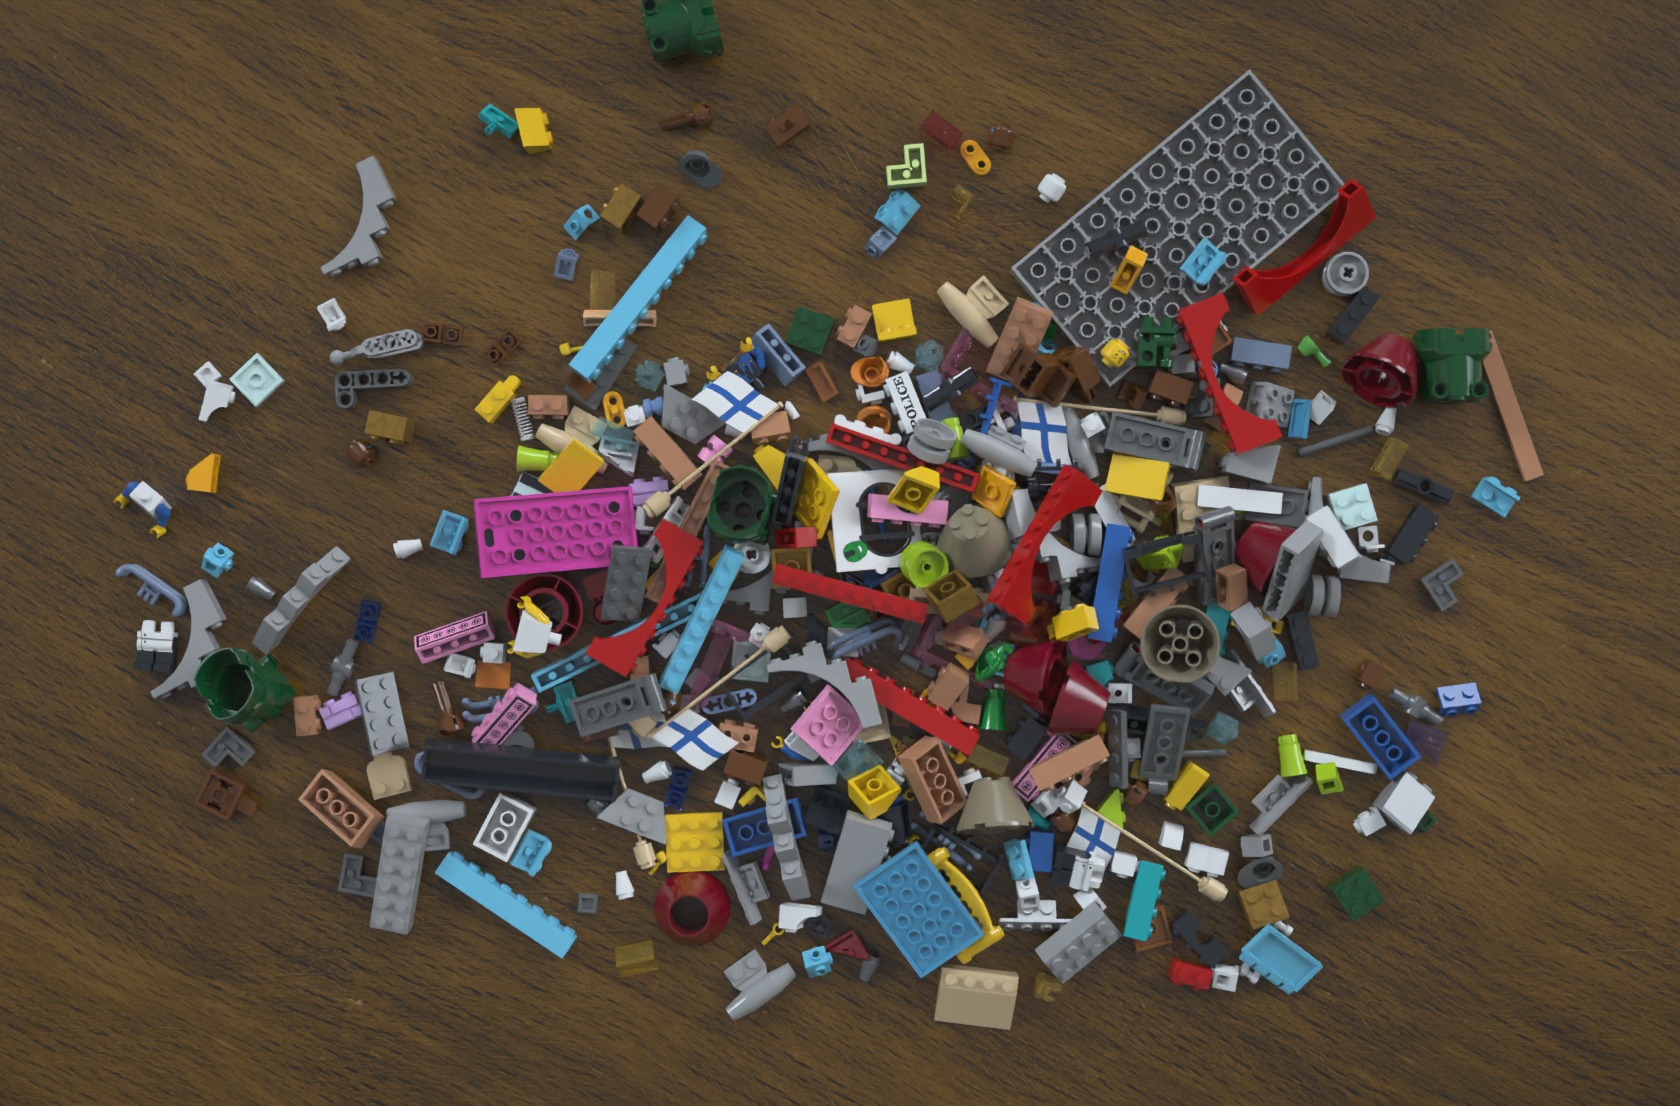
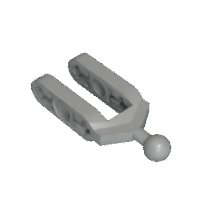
[330,329,425,365]

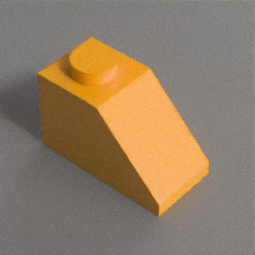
[1110,245,1148,295]
[186,454,221,493]

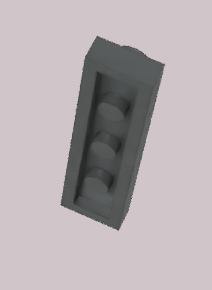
[1107,709,1128,789]

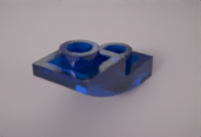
[353,599,381,643]
[664,766,693,810]

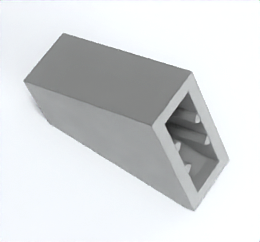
[779,763,838,786]

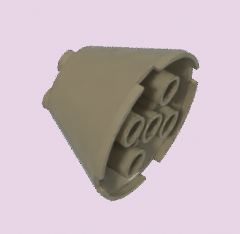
[937,504,1014,579]
[1141,605,1220,683]
[956,777,1034,834]

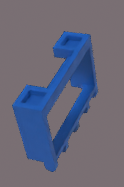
[968,377,1035,454]

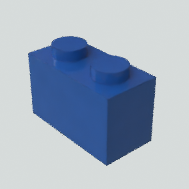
[1025,830,1054,872]

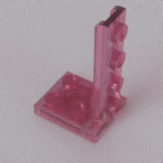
[940,328,1018,413]
[911,613,992,690]
[687,619,751,708]

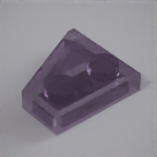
[1405,720,1449,767]

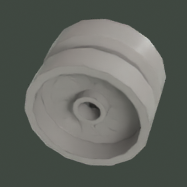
[1321,252,1369,297]
[907,418,957,464]
[1070,514,1102,556]
[1304,573,1341,618]

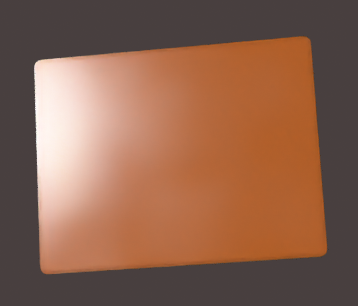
[475,660,511,689]

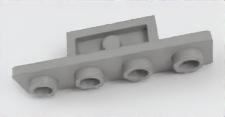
[1223,649,1276,717]
[1249,774,1313,836]
[722,849,770,925]
[998,900,1072,931]

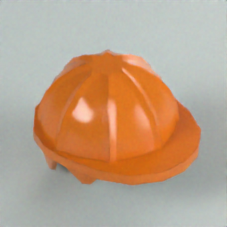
[851,357,889,388]
[857,405,892,434]

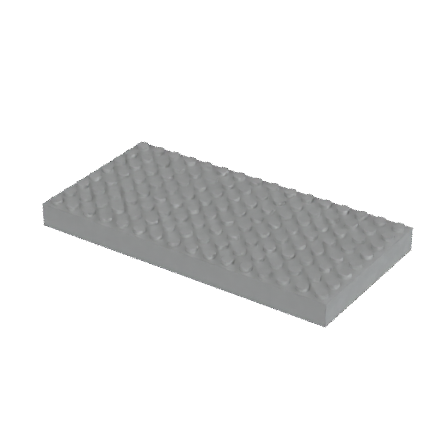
[1009,69,1345,388]

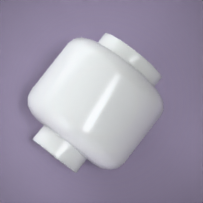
[1038,173,1066,203]

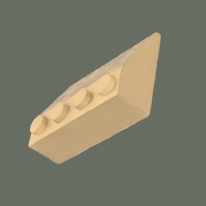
[1170,475,1236,563]
[934,963,1019,1030]

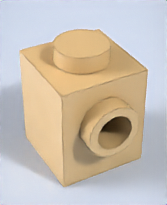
[628,716,658,738]

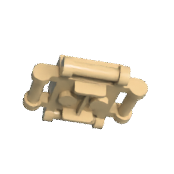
[1111,471,1174,534]

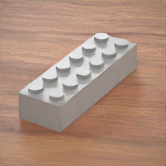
[369,812,430,935]

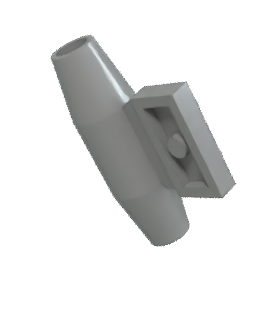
[1062,407,1111,479]
[960,425,1038,477]
[386,800,466,851]
[724,949,797,1021]

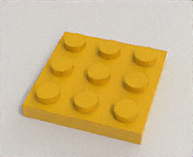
[796,458,840,539]
[665,812,725,873]

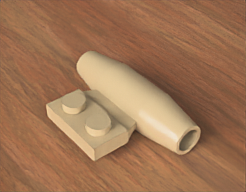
[936,275,1009,349]
[535,406,609,474]

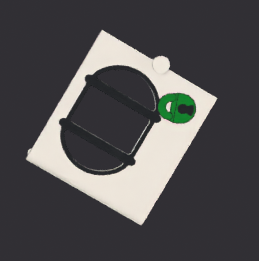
[827,469,921,574]

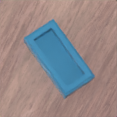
[1288,399,1312,439]

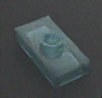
[592,417,635,450]

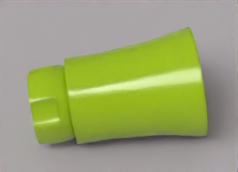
[941,417,970,462]
[516,445,559,472]
[1278,734,1308,777]

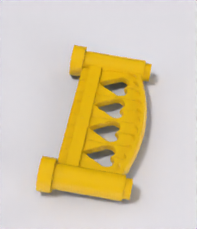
[927,847,1004,964]

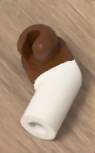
[775,400,800,421]

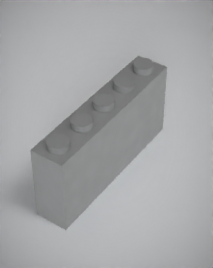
[1262,520,1324,622]
[821,810,894,915]

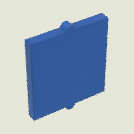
[862,567,899,589]

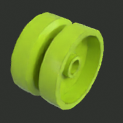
[899,541,949,589]

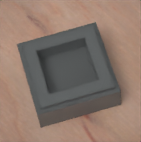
[577,892,599,914]

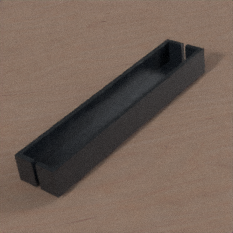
[420,738,620,801]

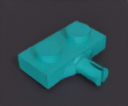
[478,104,519,139]
[546,681,578,724]

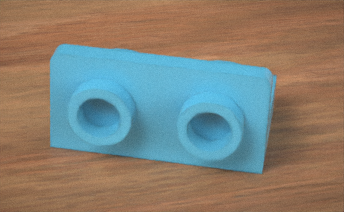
[1471,476,1521,518]

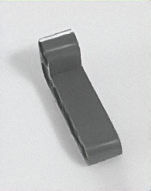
[335,369,414,410]

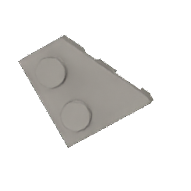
[598,436,639,476]
[1206,656,1252,696]

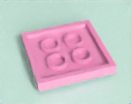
[791,684,863,766]

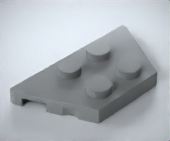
[661,384,726,444]
[597,788,667,845]

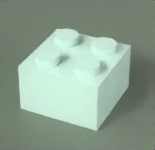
[1324,483,1377,530]

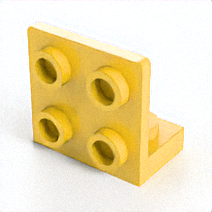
[872,299,917,343]

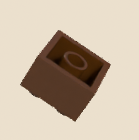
[636,183,681,234]
[1145,370,1194,408]
[723,749,769,787]

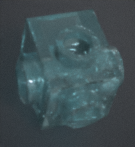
[914,340,944,372]
[634,360,665,392]
[1206,711,1239,745]

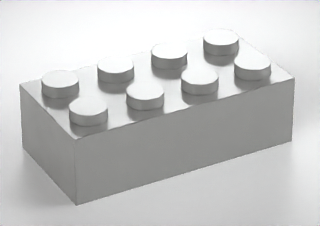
[1035,901,1122,984]

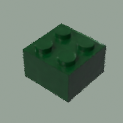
[785,306,834,357]
[1184,780,1240,837]
[1327,865,1385,922]

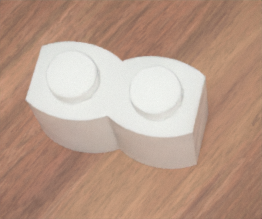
[1184,842,1229,877]

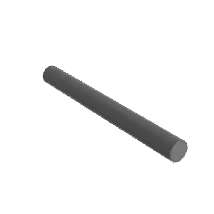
[1297,425,1373,456]
[1158,749,1227,758]

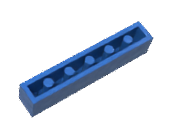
[1088,523,1134,643]

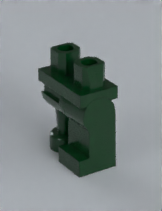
[1136,316,1176,369]

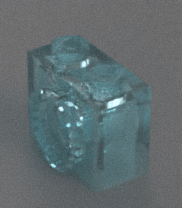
[833,739,884,781]

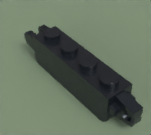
[771,435,810,529]
[1102,703,1206,742]

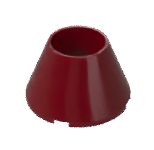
[1341,333,1417,408]
[1235,521,1297,597]
[505,573,583,651]
[1004,639,1067,717]
[1047,661,1111,736]
[654,871,731,946]

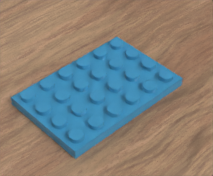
[853,841,984,978]

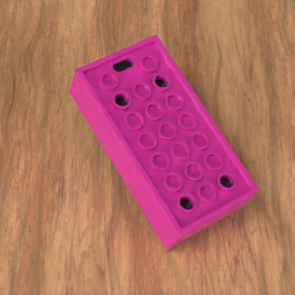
[473,486,637,578]

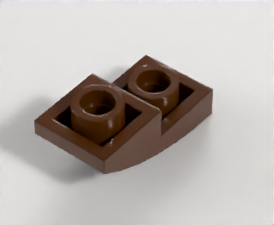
[421,321,465,346]
[482,326,525,368]

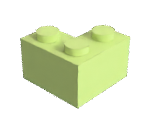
[886,143,927,189]

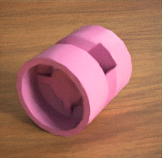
[697,434,733,465]

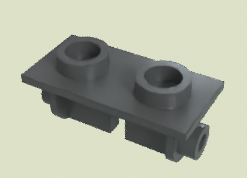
[893,619,923,654]

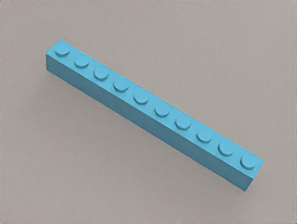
[569,215,708,383]
[531,589,704,693]

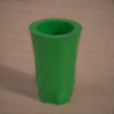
[980,689,1006,730]

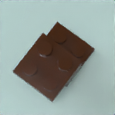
[1001,342,1077,408]

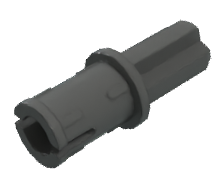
[899,652,938,678]

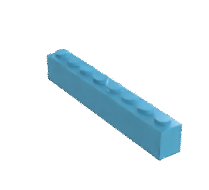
[659,544,745,694]
[435,851,577,959]

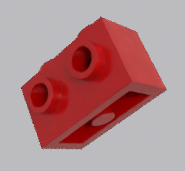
[1167,957,1213,991]

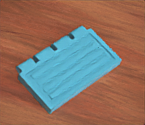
[1239,924,1323,994]

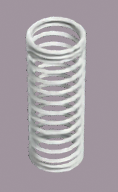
[510,397,535,441]

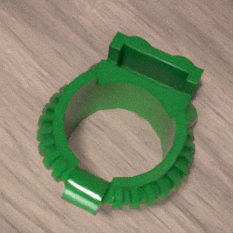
[975,641,1013,682]

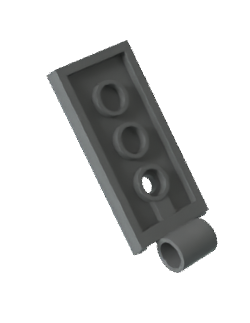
[1138,704,1191,795]

